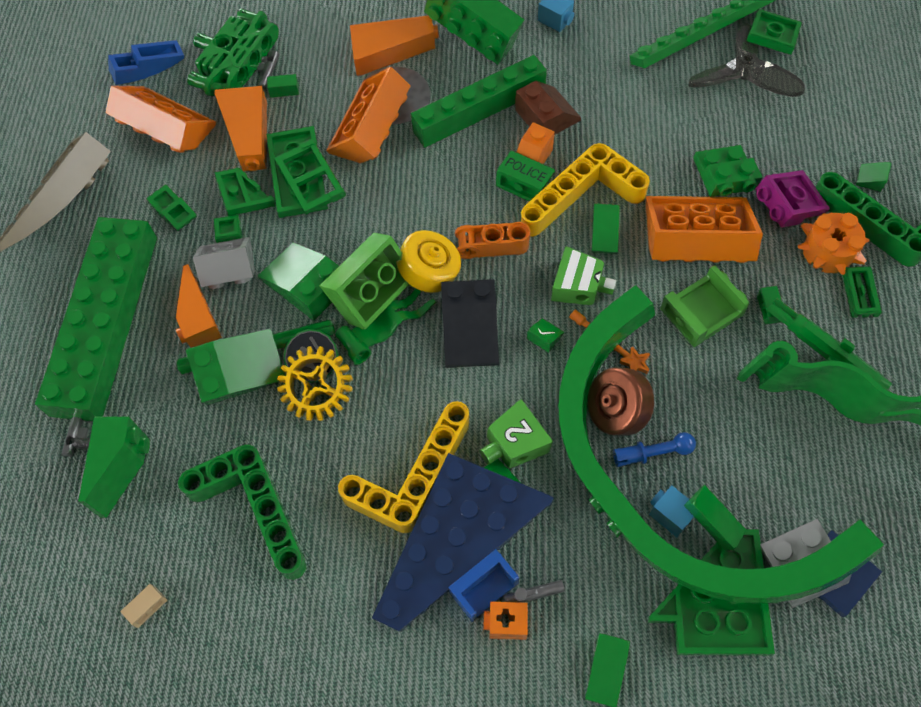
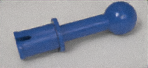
[613,432,696,467]

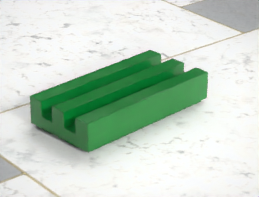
[842,267,882,318]

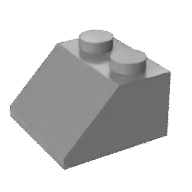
[193,237,255,289]

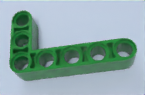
[815,172,921,267]
[178,444,307,580]

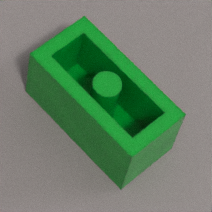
[267,74,299,98]
[757,286,782,325]

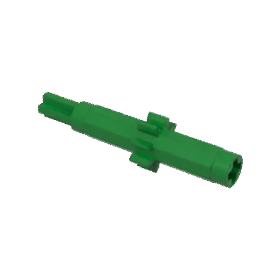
[766,297,892,390]

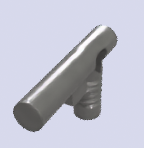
[257,50,280,90]
[61,417,90,457]
[503,580,565,602]

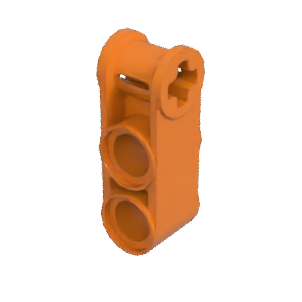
[455,222,530,259]

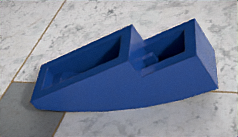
[108,40,184,85]

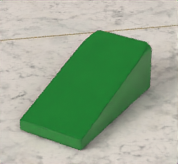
[585,633,630,707]

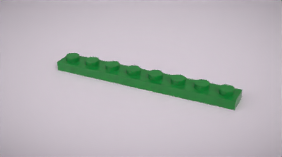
[629,0,776,68]

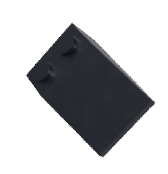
[441,279,499,368]

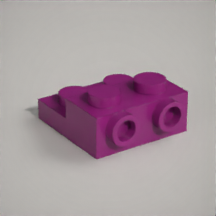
[756,170,830,228]

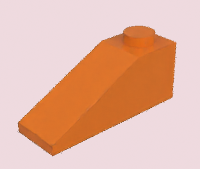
[175,264,222,348]

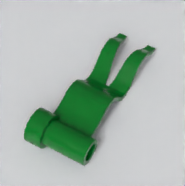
[335,289,437,365]

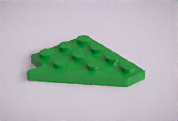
[648,529,775,656]

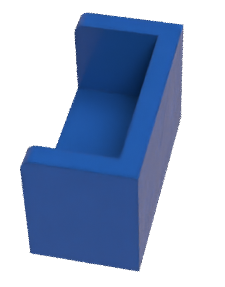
[448,549,519,622]

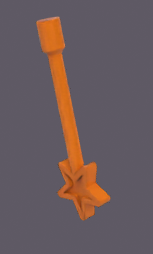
[569,309,650,374]

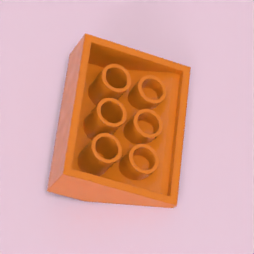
[645,196,763,263]

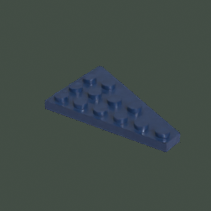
[372,453,554,632]

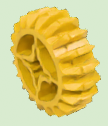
[277,346,353,421]

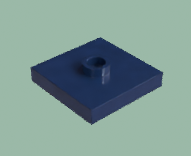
[819,530,882,618]

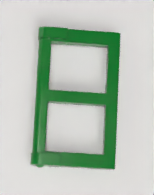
[274,139,346,215]

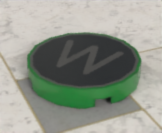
[284,329,338,383]

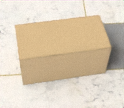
[120,584,167,628]

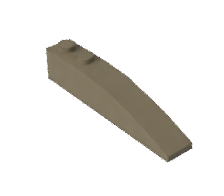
[0,132,111,252]

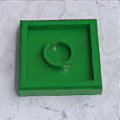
[747,9,802,55]

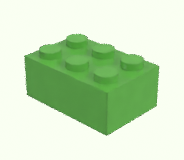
[320,233,409,329]

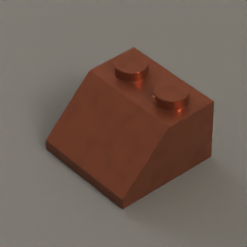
[515,81,581,135]

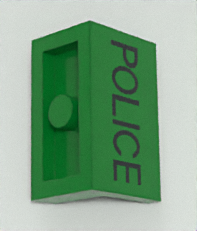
[496,150,555,201]

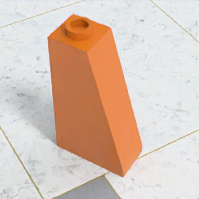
[350,15,439,76]
[215,86,267,171]

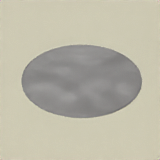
[357,67,430,125]

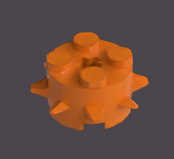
[798,213,869,275]

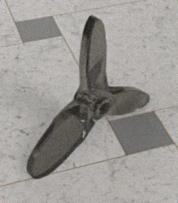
[688,23,805,97]

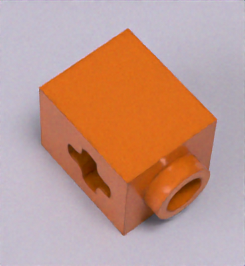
[484,602,528,640]

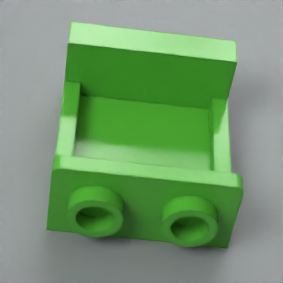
[660,265,749,348]

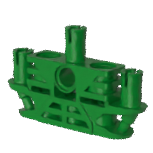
[187,8,279,96]

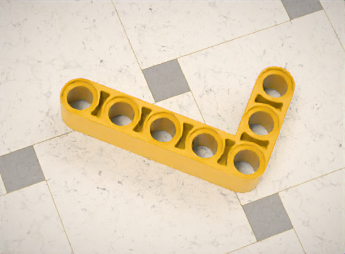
[521,143,650,237]
[338,401,470,533]

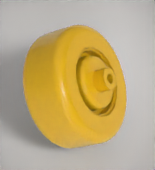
[396,230,461,293]

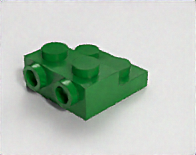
[693,145,763,197]

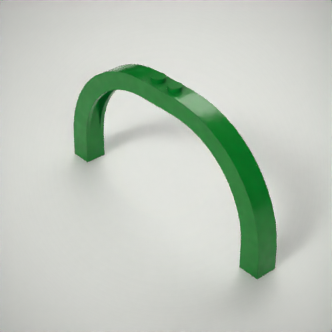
[559,285,884,604]

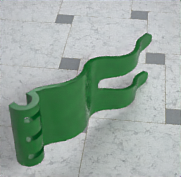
[737,341,921,426]

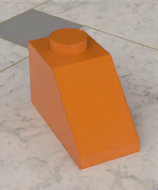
[516,122,555,164]

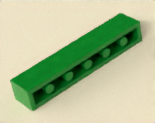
[411,55,547,148]

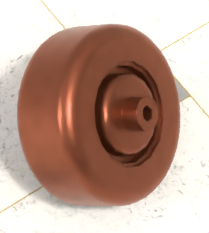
[587,367,654,435]

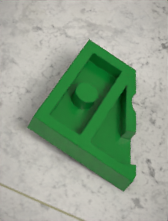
[214,168,275,216]

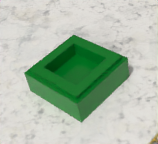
[214,215,242,243]

